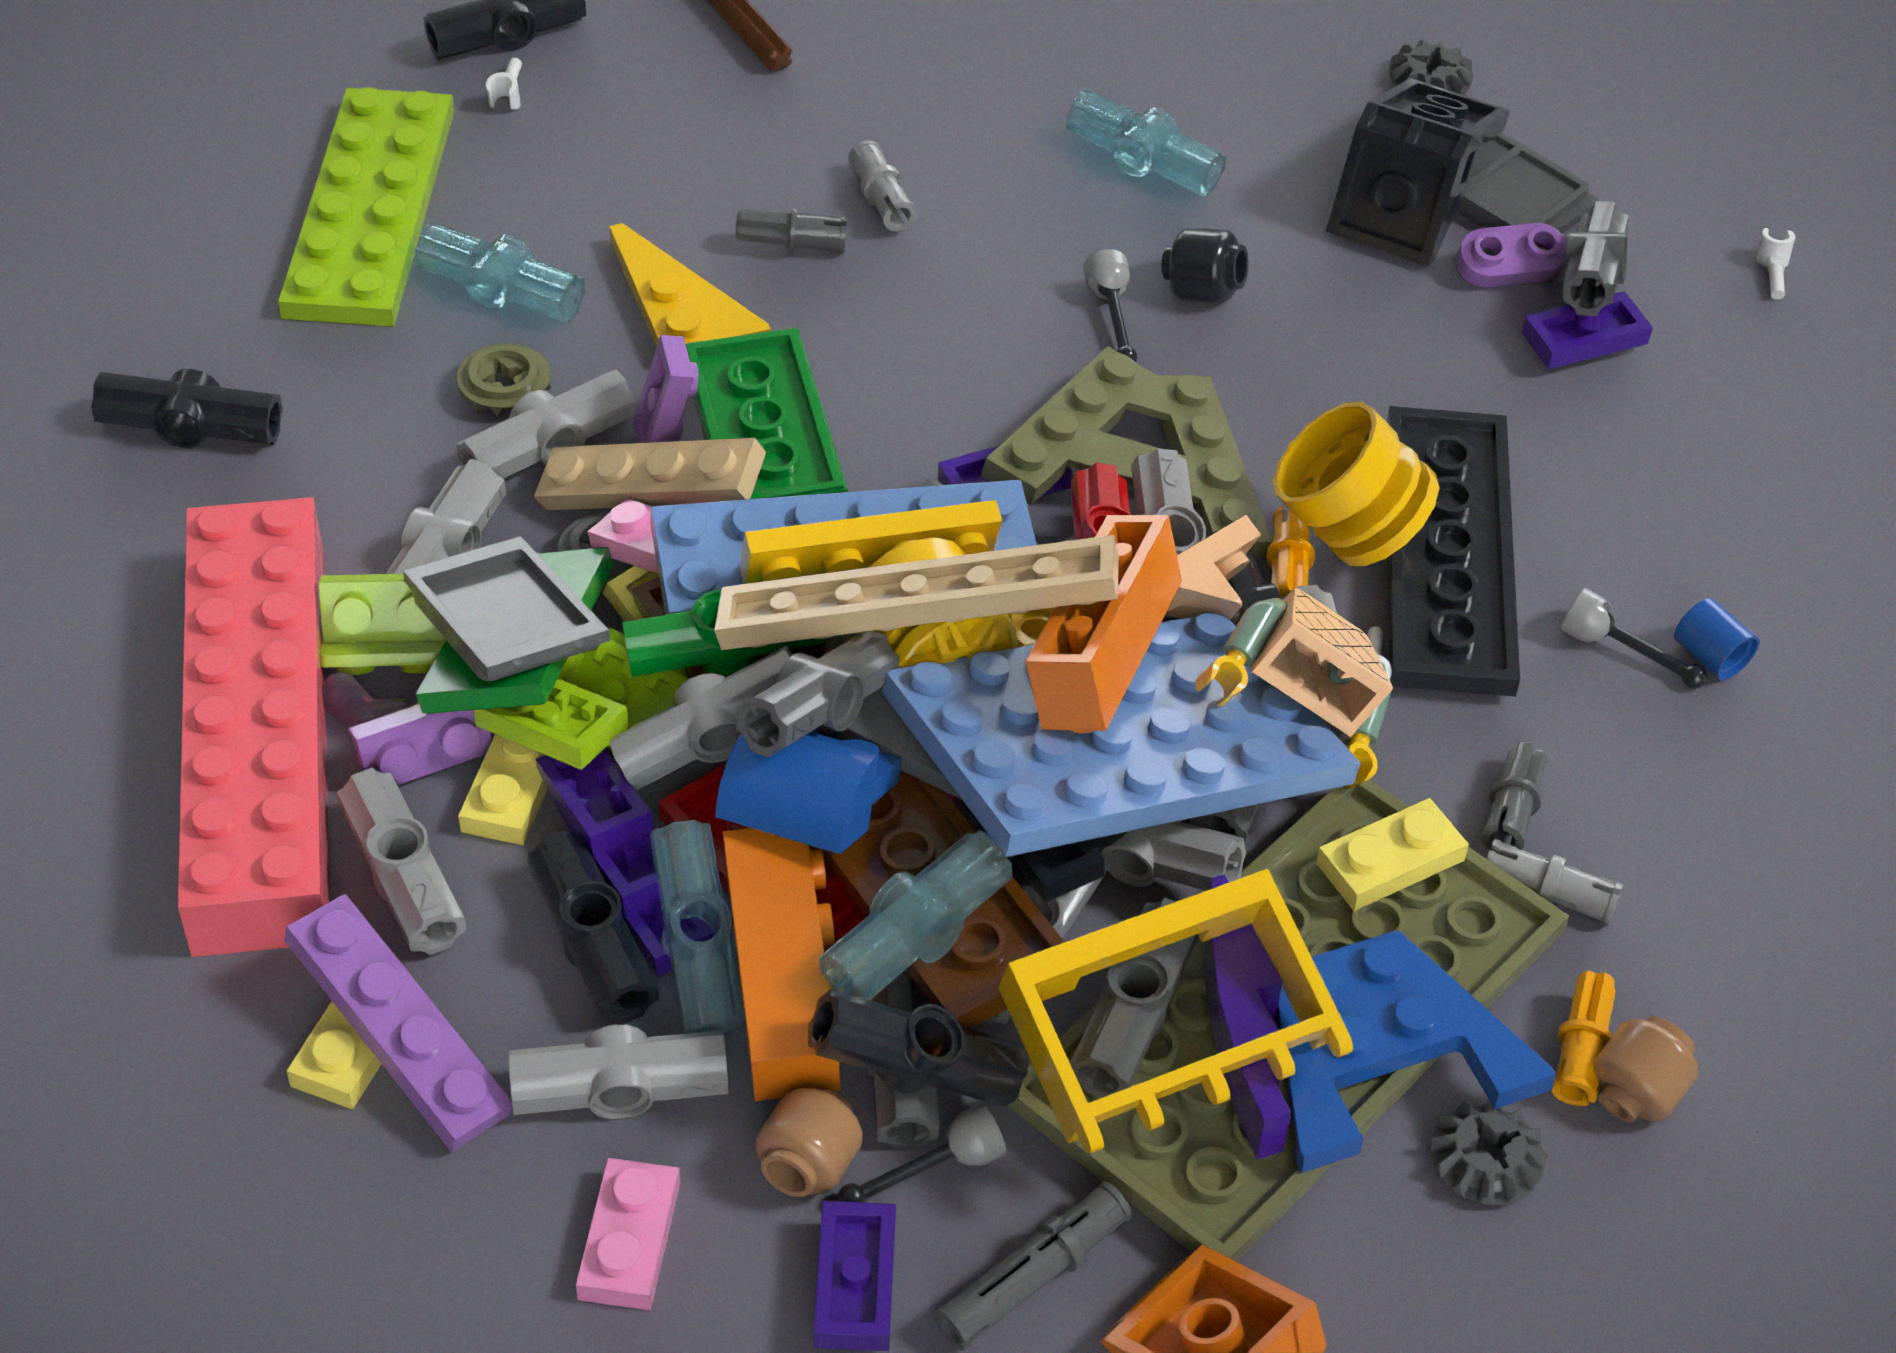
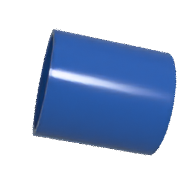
[1674,598,1760,680]

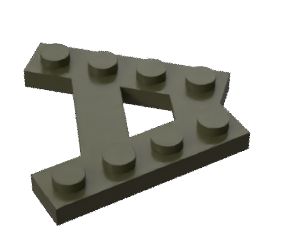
[981,346,1273,559]

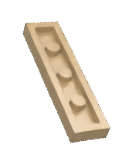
[534,438,766,510]

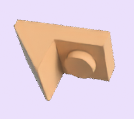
[1165,515,1261,620]

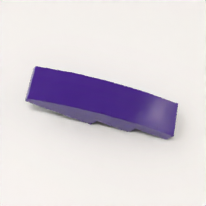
[535,749,719,977]
[1204,874,1291,1160]

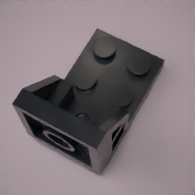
[1326,78,1510,266]

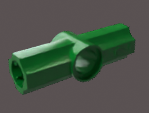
[622,589,826,677]

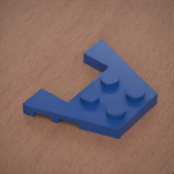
[1275,930,1556,1173]

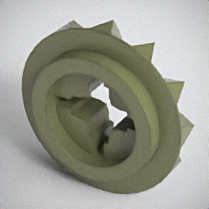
[457,343,551,418]

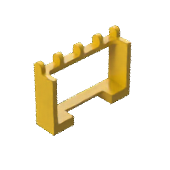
[998,869,1353,1154]

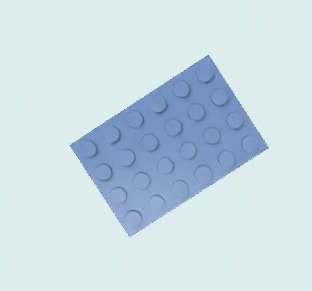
[881,613,1360,857]

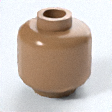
[1594,1016,1699,1123]
[755,1087,863,1197]

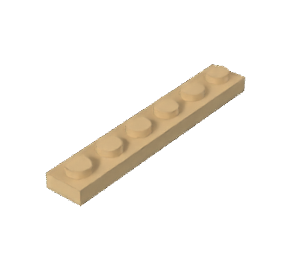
[714,535,1119,650]

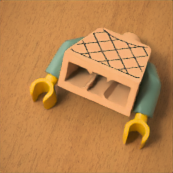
[1195,588,1393,790]

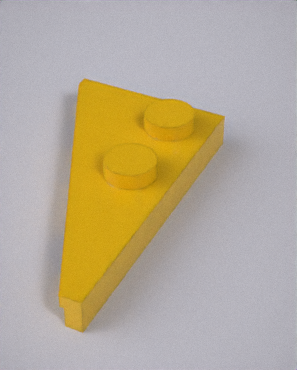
[609,223,771,347]

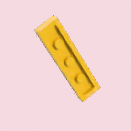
[739,500,1002,584]

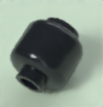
[1161,228,1249,303]

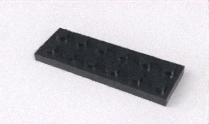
[1386,406,1520,697]

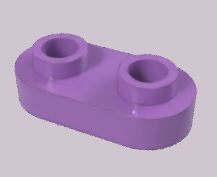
[1456,223,1567,288]

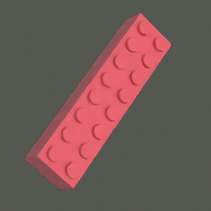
[178,497,330,957]

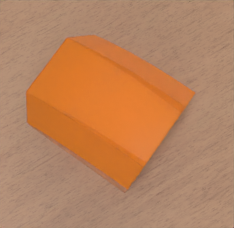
[1100,1244,1327,1353]

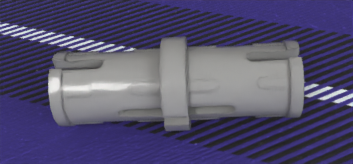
[848,140,917,232]
[1486,839,1623,924]

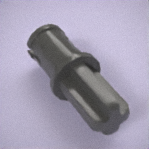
[735,207,847,253]
[1482,741,1547,850]

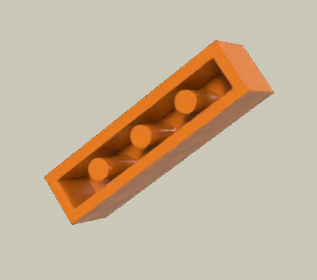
[1025,515,1182,734]
[723,828,843,1101]

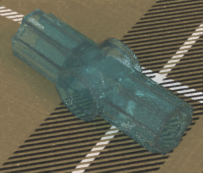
[1066,88,1227,197]
[414,221,586,323]
[650,820,745,1035]
[819,830,1012,1001]

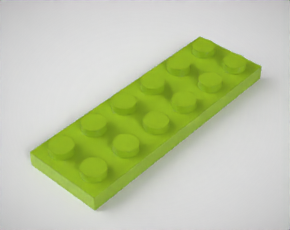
[278,87,454,327]

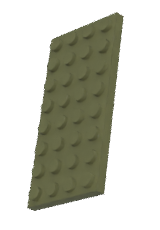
[1008,779,1569,1262]

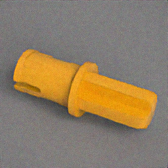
[1266,506,1315,598]
[1551,970,1616,1106]

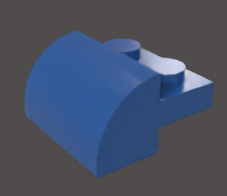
[715,729,902,854]

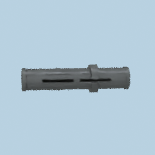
[934,1181,1132,1351]

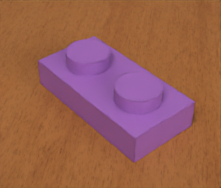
[632,335,698,443]
[349,704,492,785]

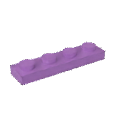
[284,894,512,1153]

